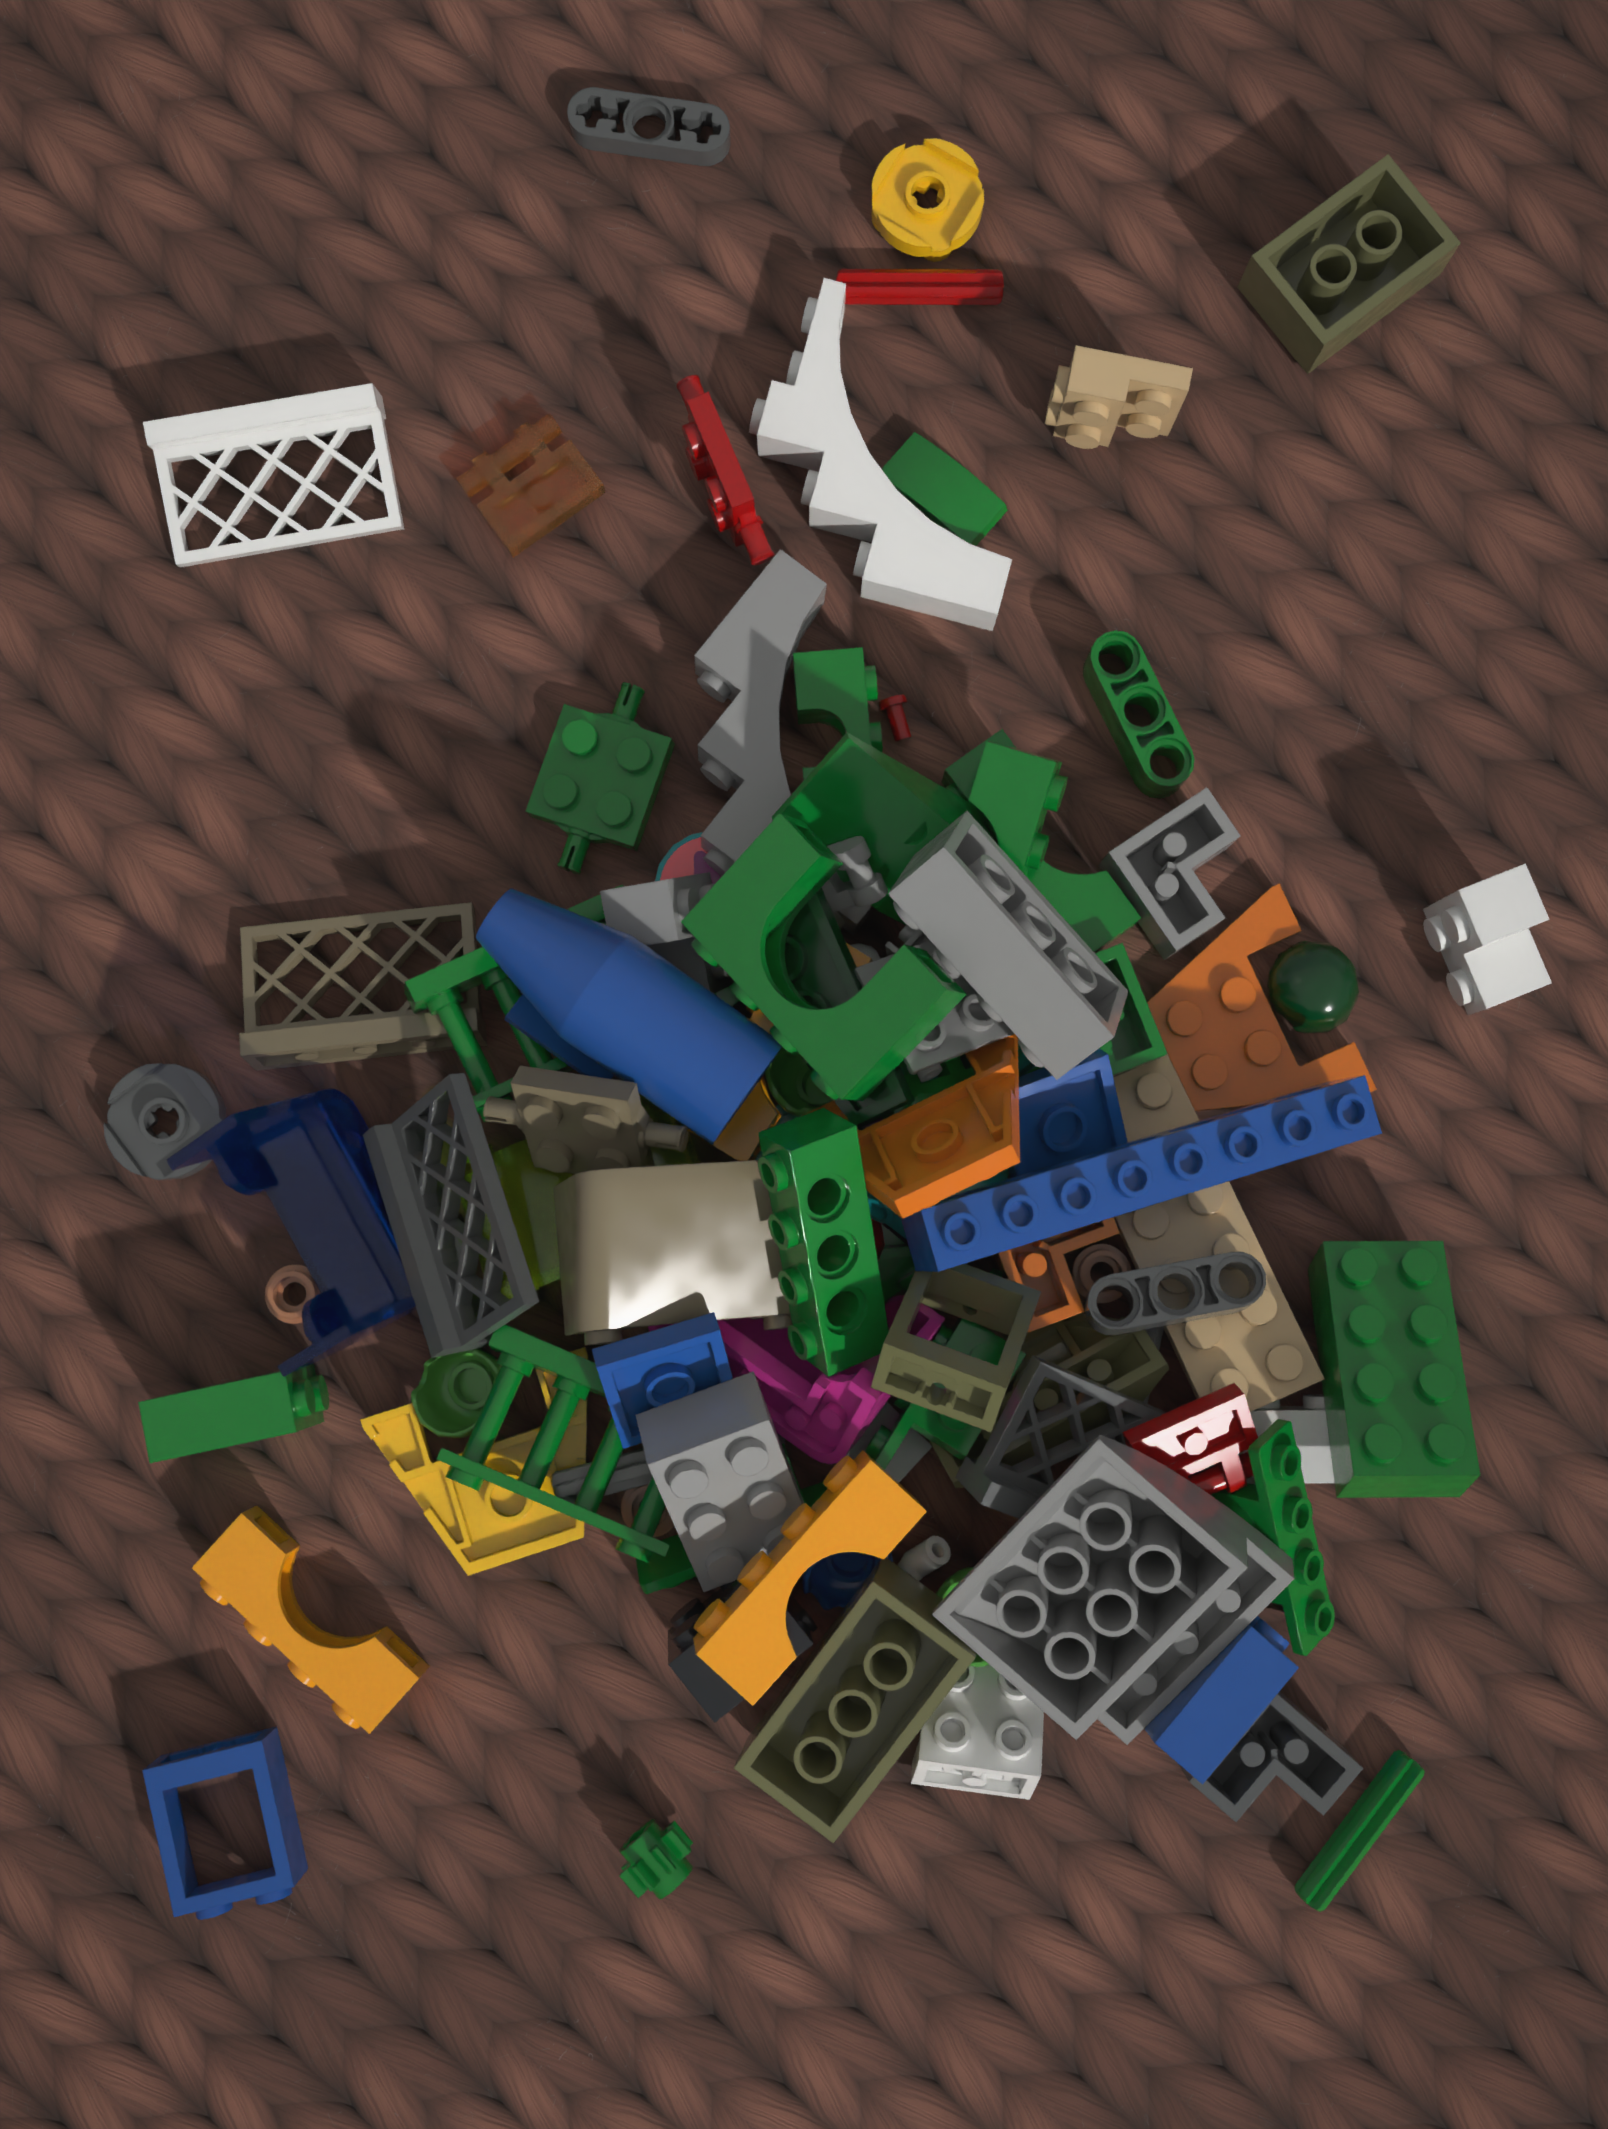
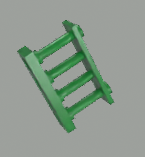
[404,884,624,1122]
[437,1325,670,1563]

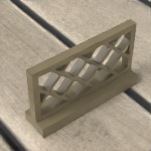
[239,902,487,1071]

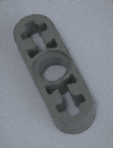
[567,87,731,166]

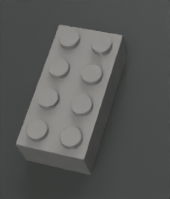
[888,811,1128,1080]

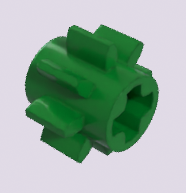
[619,1819,693,1900]

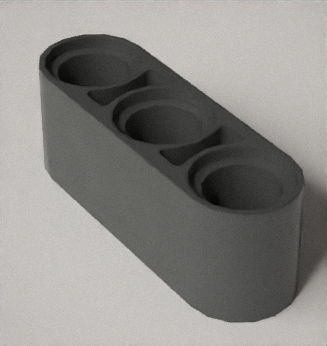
[1084,1252,1266,1335]

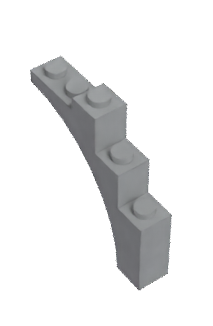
[694,549,871,935]

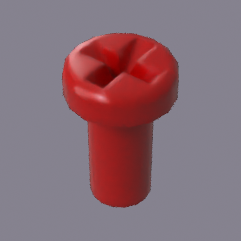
[878,694,911,742]

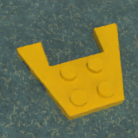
[360,1347,589,1576]

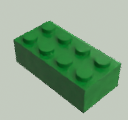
[1308,1241,1480,1498]

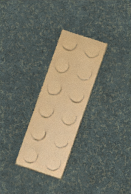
[1113,1054,1325,1412]

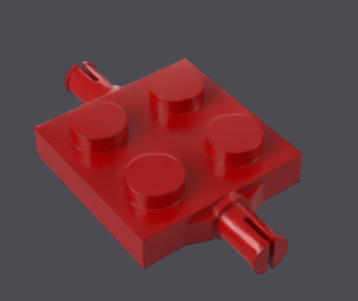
[676,375,774,565]

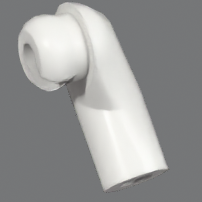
[897,1536,951,1581]

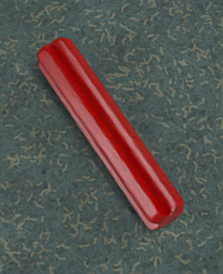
[836,269,1004,305]

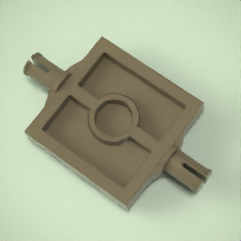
[483,1066,689,1174]

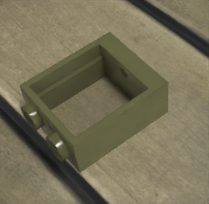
[871,1264,1041,1432]

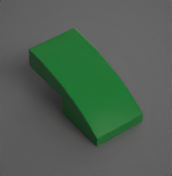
[882,432,1008,546]

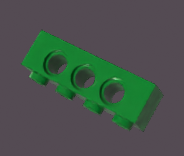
[758,1108,889,1377]

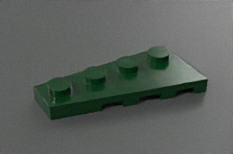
[785,887,915,1127]

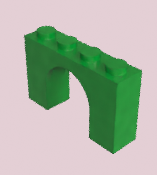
[681,813,967,1101]

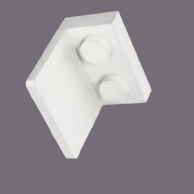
[911,1664,1044,1800]

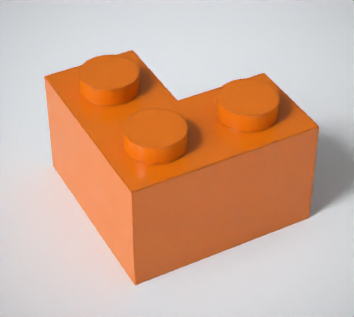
[991,1217,1120,1333]

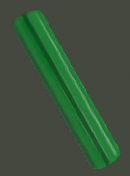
[1294,1750,1425,1912]

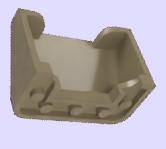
[553,1160,813,1346]

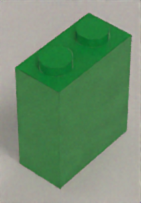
[138,1364,329,1463]

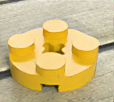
[871,138,984,262]

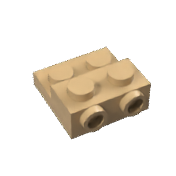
[1044,345,1193,449]

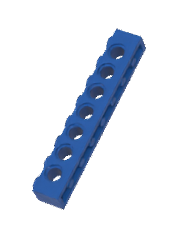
[900,1075,1382,1272]

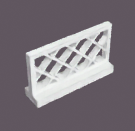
[143,383,404,567]

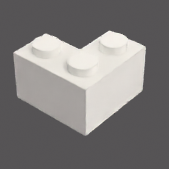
[1423,863,1552,1015]

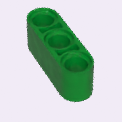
[1083,630,1195,799]

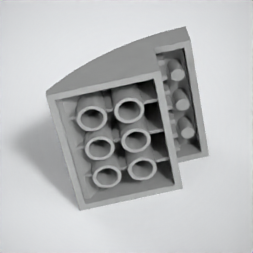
[932,1435,1295,1745]

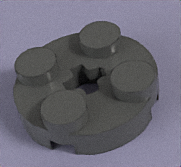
[104,1063,230,1180]

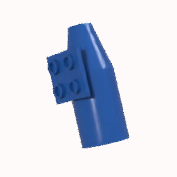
[476,888,782,1145]

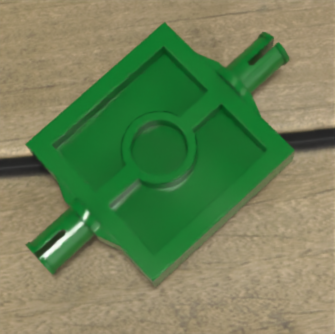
[525,682,675,875]

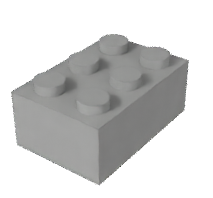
[636,1371,804,1592]

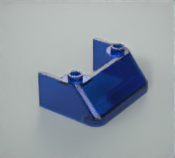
[167,1088,416,1377]

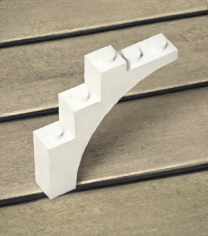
[749,278,1012,631]

